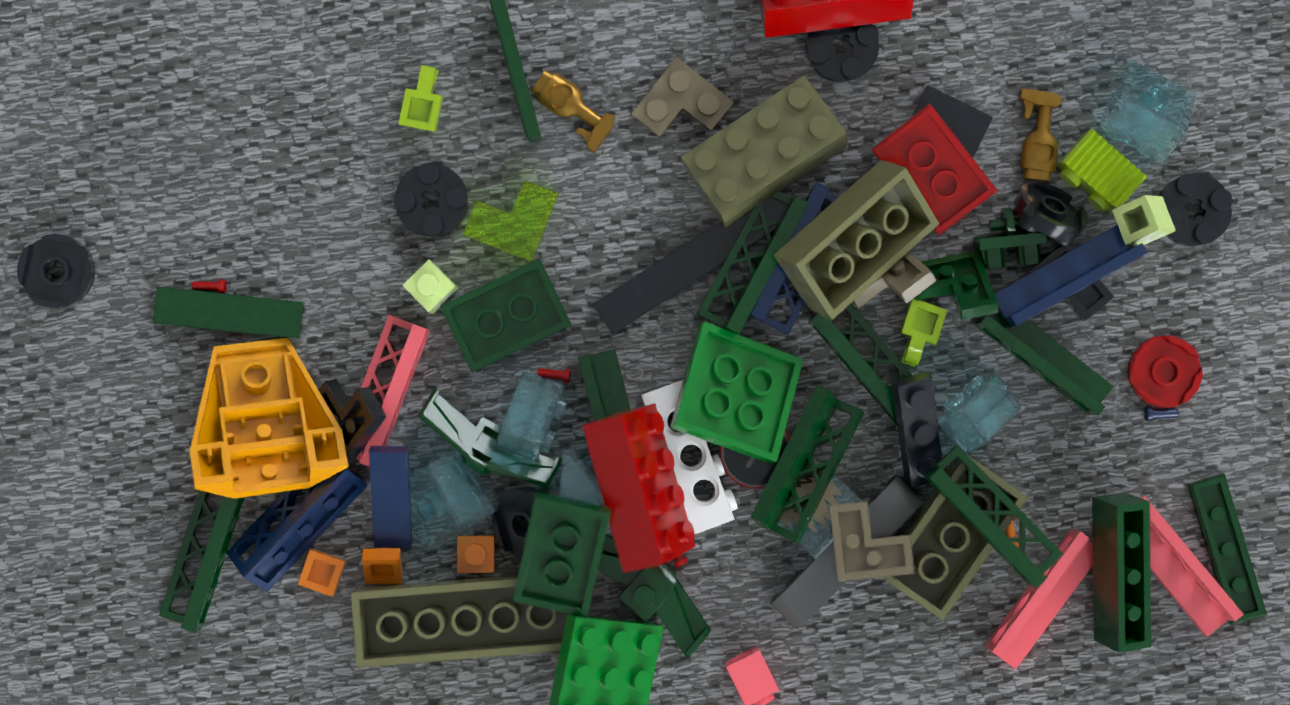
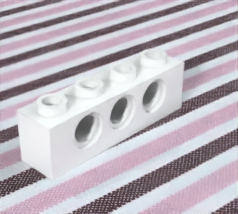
[642,380,738,534]

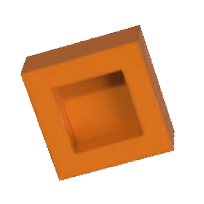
[457,535,495,573]
[297,548,347,597]
[362,548,403,584]

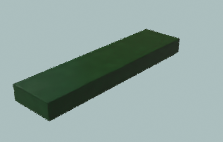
[489,0,542,143]
[153,287,305,339]
[1187,473,1267,625]

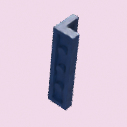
[749,182,838,335]
[995,224,1148,328]
[226,467,368,592]

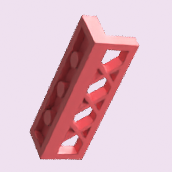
[356,315,431,467]
[1139,496,1244,637]
[985,528,1093,670]

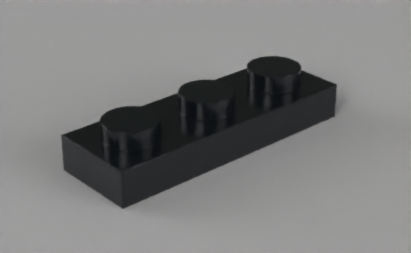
[891,372,944,489]

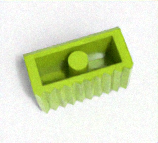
[1056,128,1147,213]

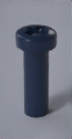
[1144,407,1179,421]

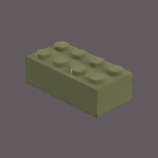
[681,75,847,228]
[774,160,939,320]
[881,455,1028,620]

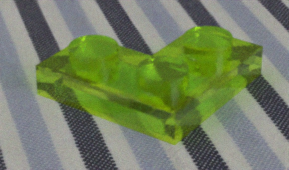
[463,180,559,262]

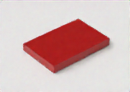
[871,103,998,236]

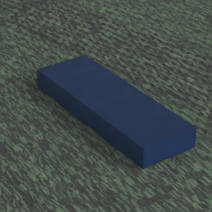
[369,446,412,550]

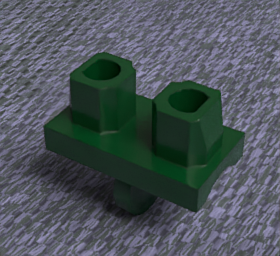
[973,207,1047,269]

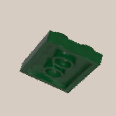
[440,259,572,373]
[513,492,612,618]

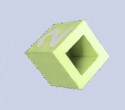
[1112,195,1176,245]
[402,260,459,314]

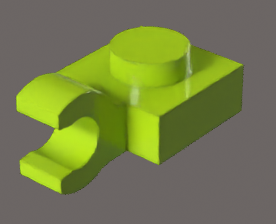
[398,65,443,133]
[899,298,948,367]

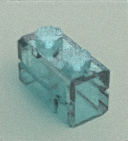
[496,371,568,462]
[938,374,1022,454]

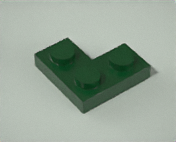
[915,250,998,320]

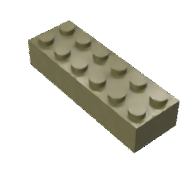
[351,575,568,668]

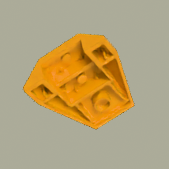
[190,338,348,499]

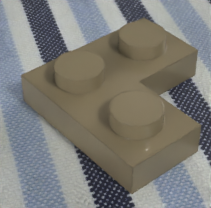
[631,57,734,138]
[853,252,936,308]
[830,502,915,582]

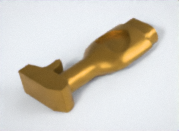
[531,70,615,154]
[1018,88,1062,182]

